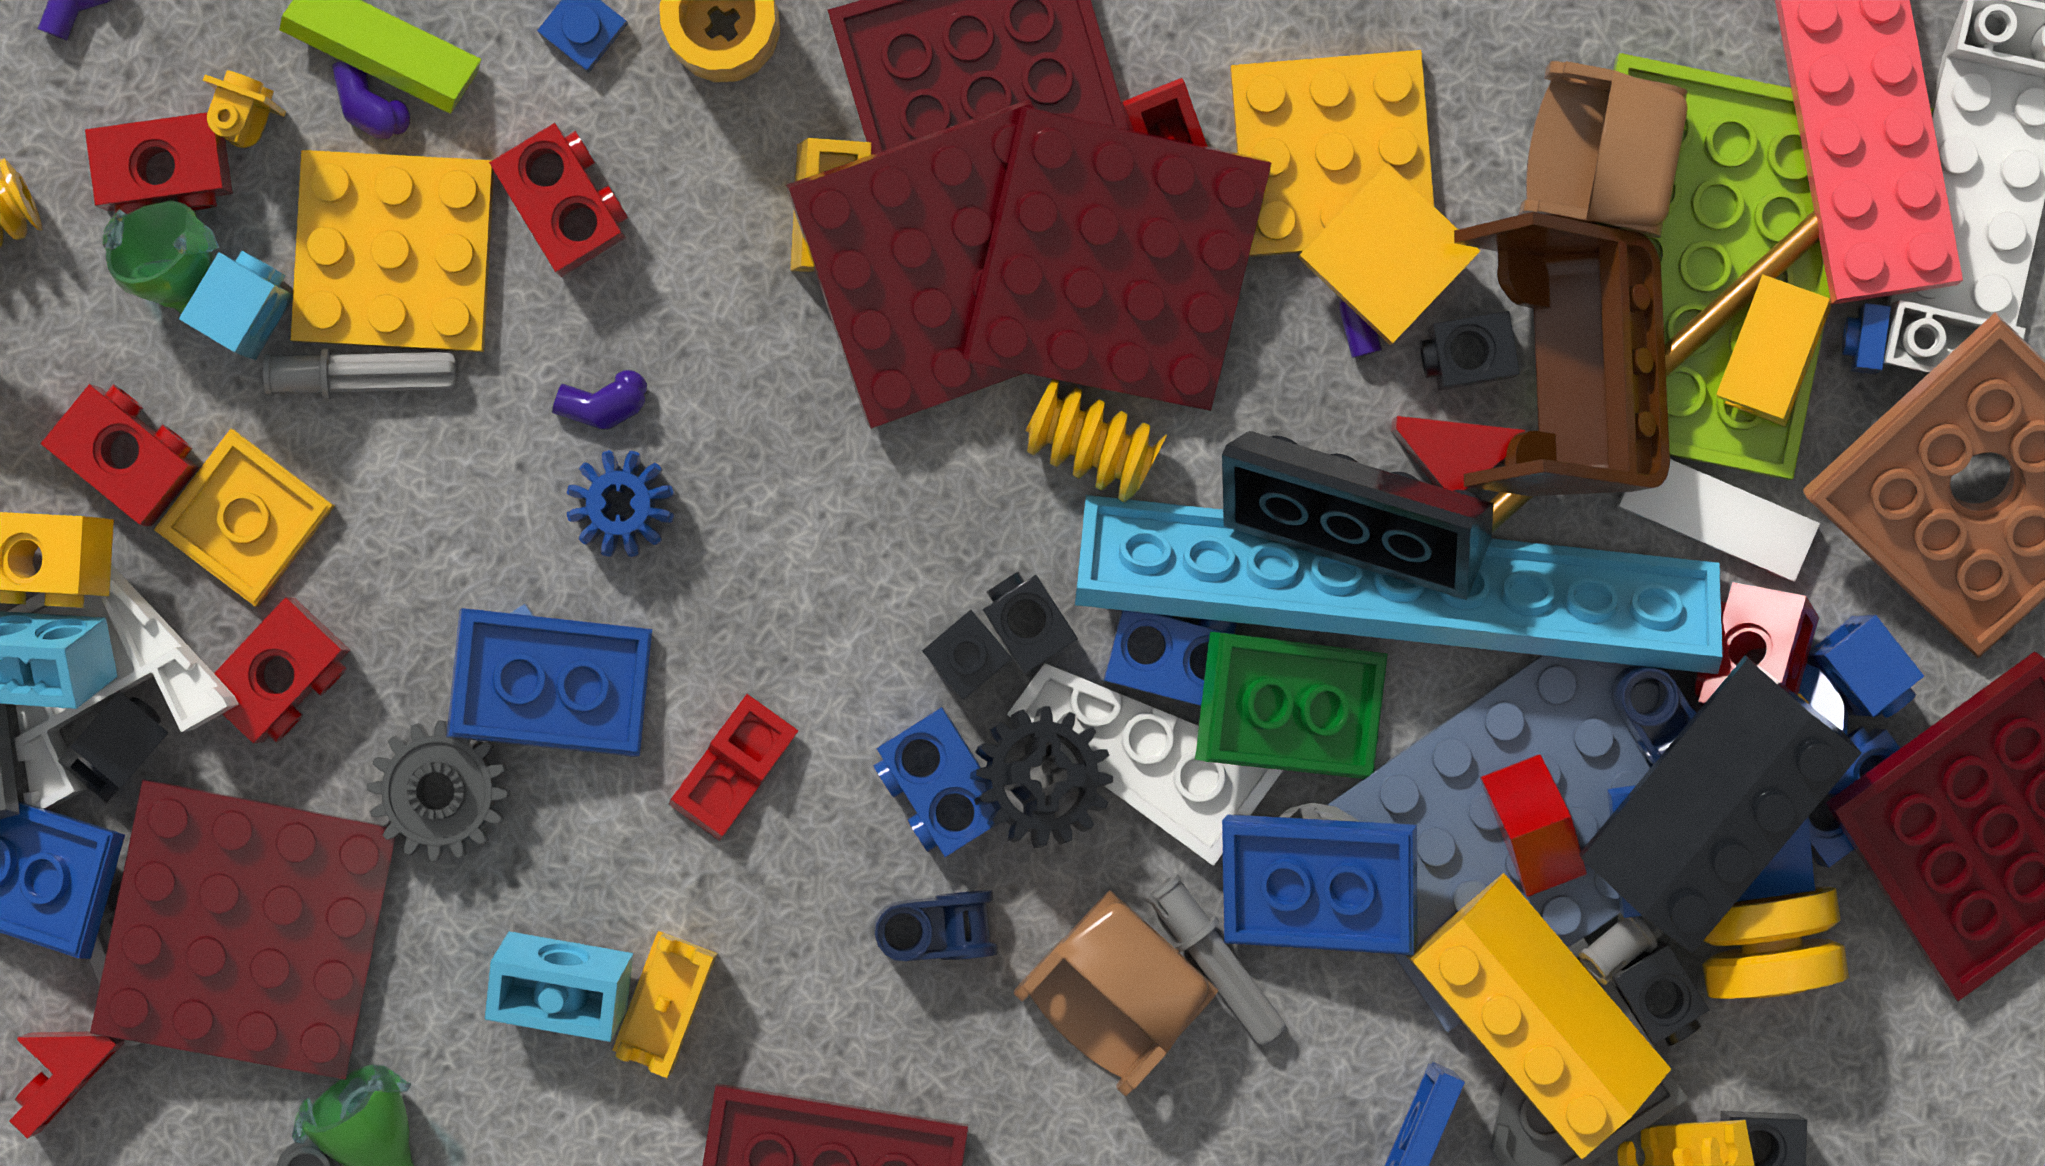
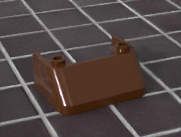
[1454,212,1670,496]

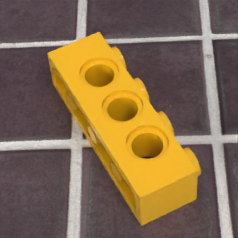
[0,512,114,608]

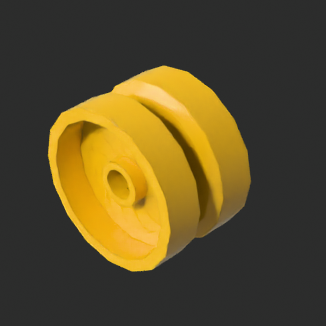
[1702,886,1849,999]

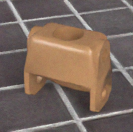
[1519,61,1688,238]
[1014,890,1219,1097]

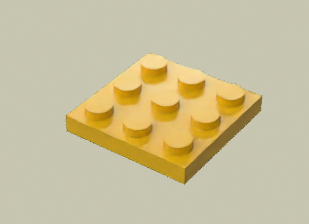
[1230,50,1434,257]
[290,150,494,352]

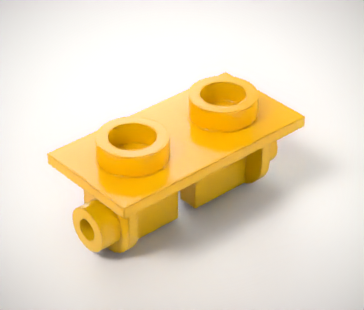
[203,70,286,148]

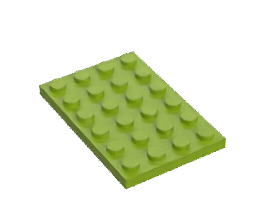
[1613,53,1830,480]

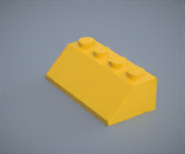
[1406,873,1671,1160]

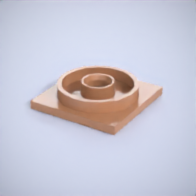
[1803,312,2045,658]

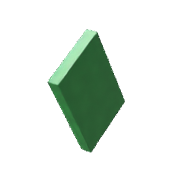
[1195,632,1388,779]

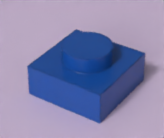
[537,0,628,73]
[1842,303,1891,375]

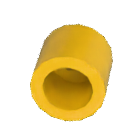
[659,0,780,83]

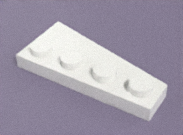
[1007,663,1283,866]

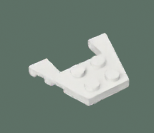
[8,563,239,810]

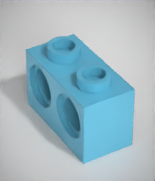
[179,251,293,361]
[0,611,118,709]

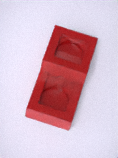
[668,694,799,841]

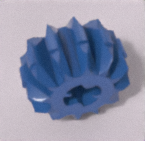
[567,450,675,557]

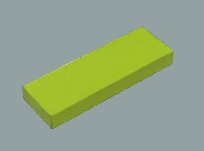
[279,0,482,114]

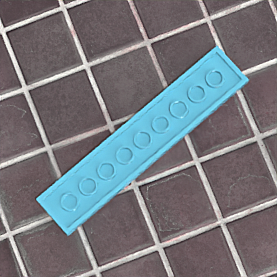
[1075,495,1723,674]

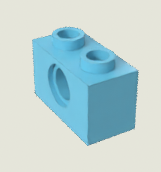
[485,931,633,1042]

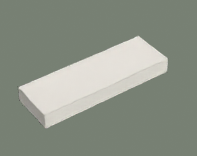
[1616,459,1820,582]

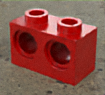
[489,123,628,277]

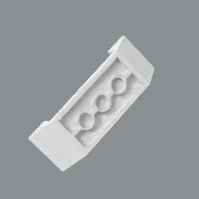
[1883,0,2045,374]

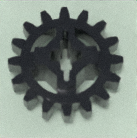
[970,706,1113,848]

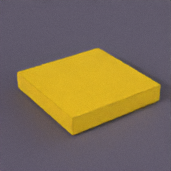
[1298,162,1480,345]
[154,428,335,607]

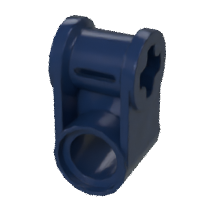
[1612,665,1696,768]
[874,890,998,962]

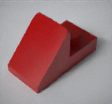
[9,1031,124,1139]

